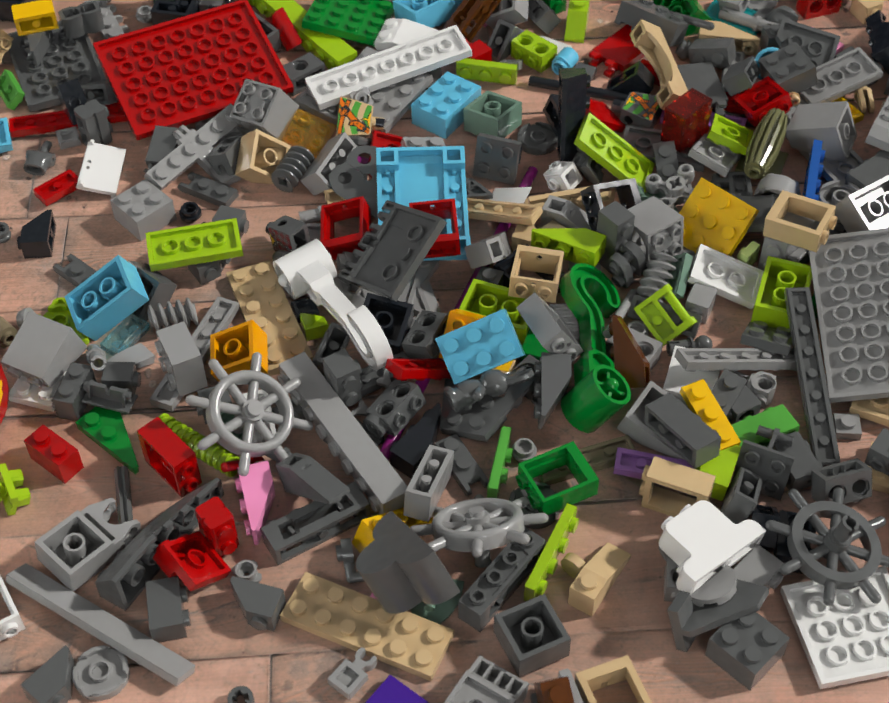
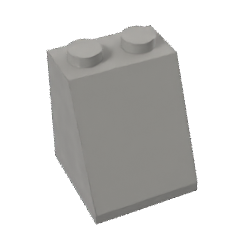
[785,101,857,162]
[758,212,820,271]
[1,311,87,388]

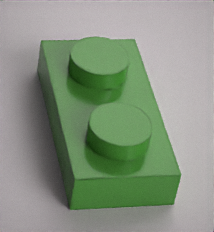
[0,69,25,111]

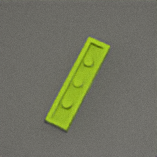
[524,503,579,601]

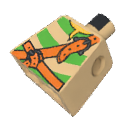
[335,96,384,138]

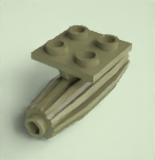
[735,108,789,179]

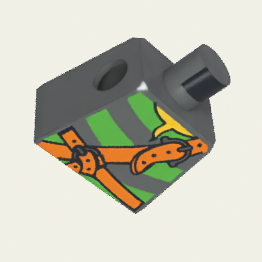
[611,92,662,129]

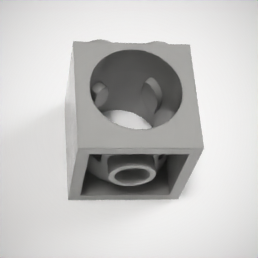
[229,79,299,142]
[627,196,684,263]

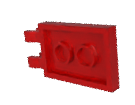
[588,24,645,78]

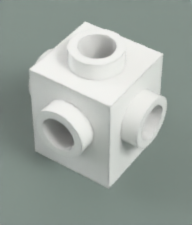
[543,161,583,192]

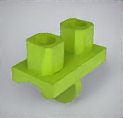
[0,463,31,516]

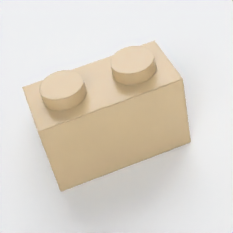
[235,129,291,184]

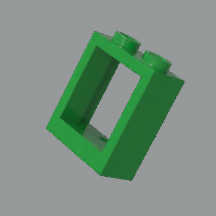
[516,441,599,515]

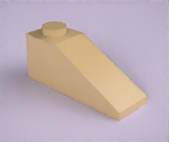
[568,542,631,617]

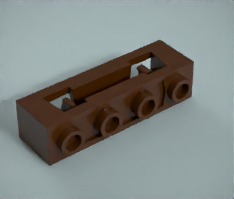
[443,0,502,43]

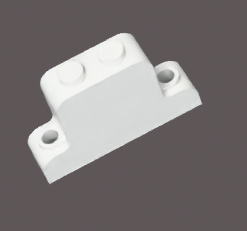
[659,500,766,595]

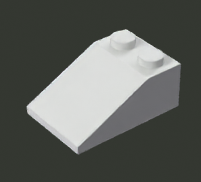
[374,18,440,52]

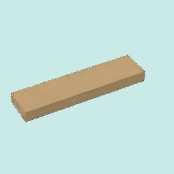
[467,198,543,226]

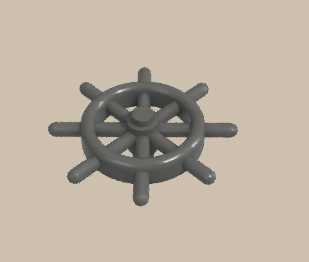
[765,487,889,606]

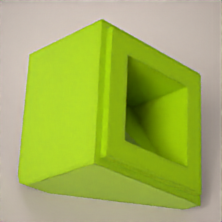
[300,313,329,341]

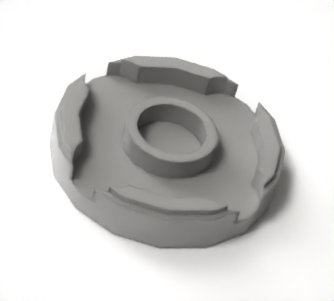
[72,645,130,701]

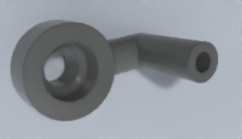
[335,538,364,583]

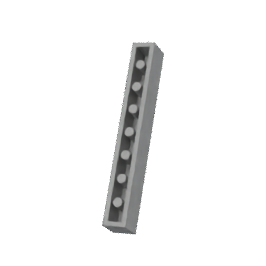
[278,352,408,514]

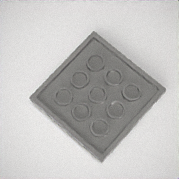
[354,47,433,133]

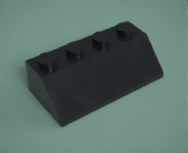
[557,68,591,162]

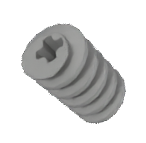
[637,252,678,303]
[147,298,199,332]

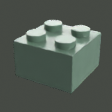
[463,90,522,137]

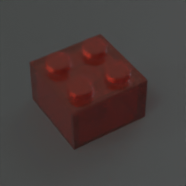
[661,88,713,153]

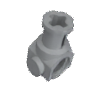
[731,371,777,409]

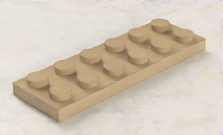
[226,260,313,376]
[280,572,454,681]

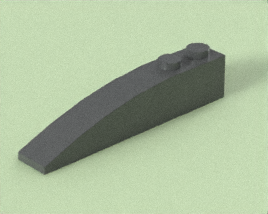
[95,477,224,611]

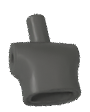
[23,140,56,176]

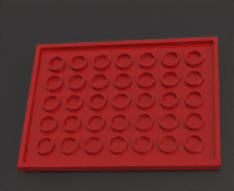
[93,0,294,141]

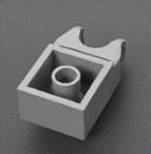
[35,498,141,592]

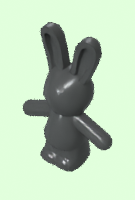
[444,364,534,413]

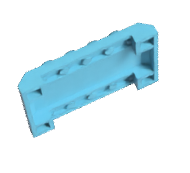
[376,146,471,261]

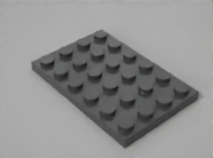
[8,21,106,112]

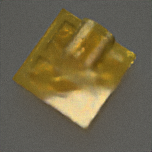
[282,109,337,160]

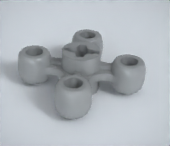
[645,164,695,210]

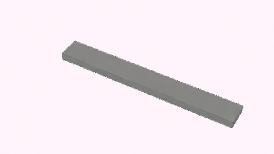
[6,563,196,687]

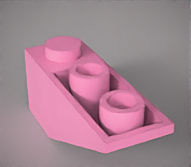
[234,460,275,545]

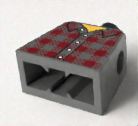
[265,215,311,253]

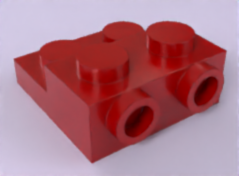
[732,76,793,127]
[153,531,232,592]

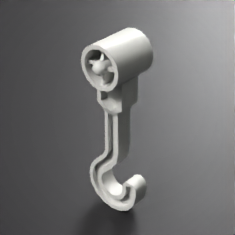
[273,239,393,371]

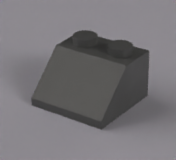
[128,260,177,324]

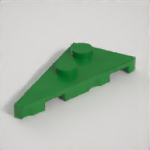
[75,406,139,474]

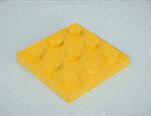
[679,177,759,257]

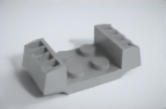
[444,655,529,703]

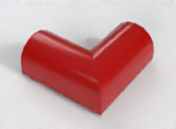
[265,7,303,52]

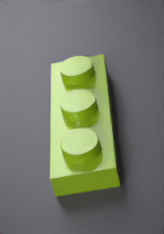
[456,58,517,85]

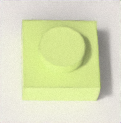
[737,240,760,266]

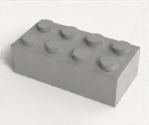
[834,175,889,233]

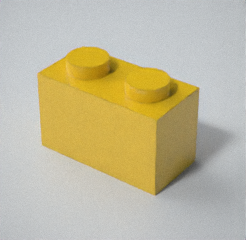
[11,0,59,36]

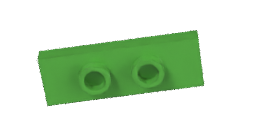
[487,426,513,498]

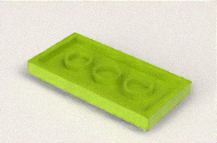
[574,112,655,192]
[145,218,243,272]

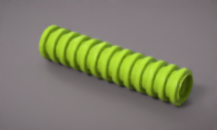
[158,413,240,478]

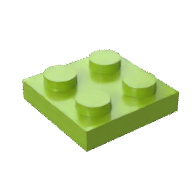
[707,113,754,156]

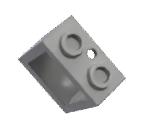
[516,292,584,362]

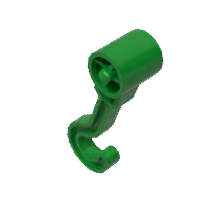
[559,263,631,433]

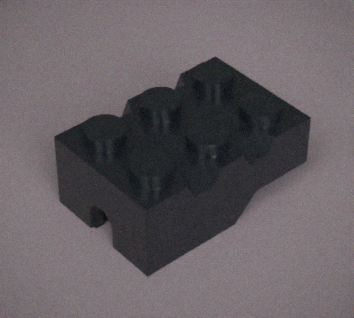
[866,10,889,74]

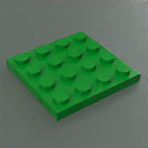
[301,0,394,46]

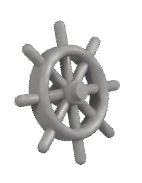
[185,352,313,476]
[410,494,548,568]

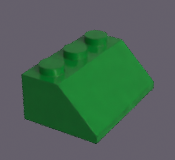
[653,0,712,37]

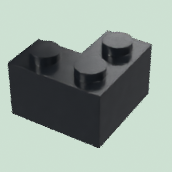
[150,0,200,25]

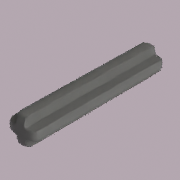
[114,465,133,533]

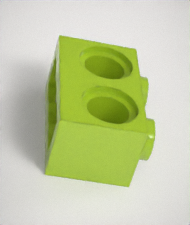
[511,29,557,73]

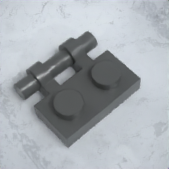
[710,172,753,197]

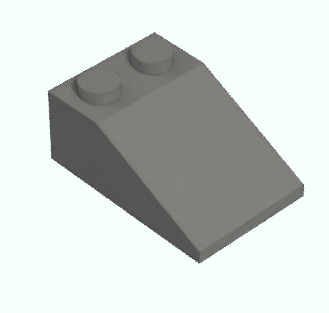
[617,381,690,460]

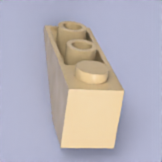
[698,20,760,56]

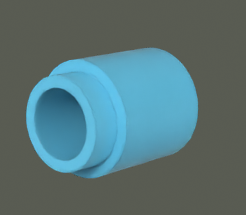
[551,47,579,75]

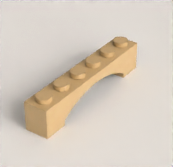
[630,19,693,117]

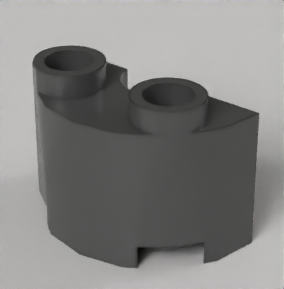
[572,147,604,185]

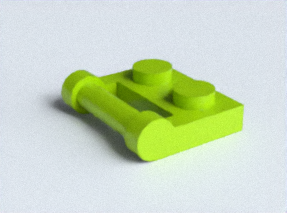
[634,284,697,347]

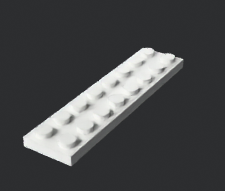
[305,25,472,110]

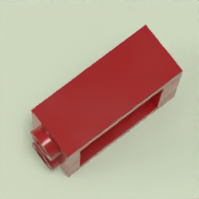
[320,196,371,261]
[409,198,461,259]
[137,417,202,498]

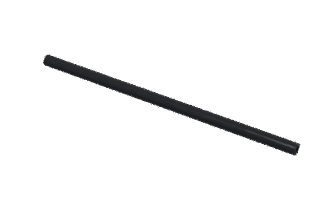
[528,75,755,127]

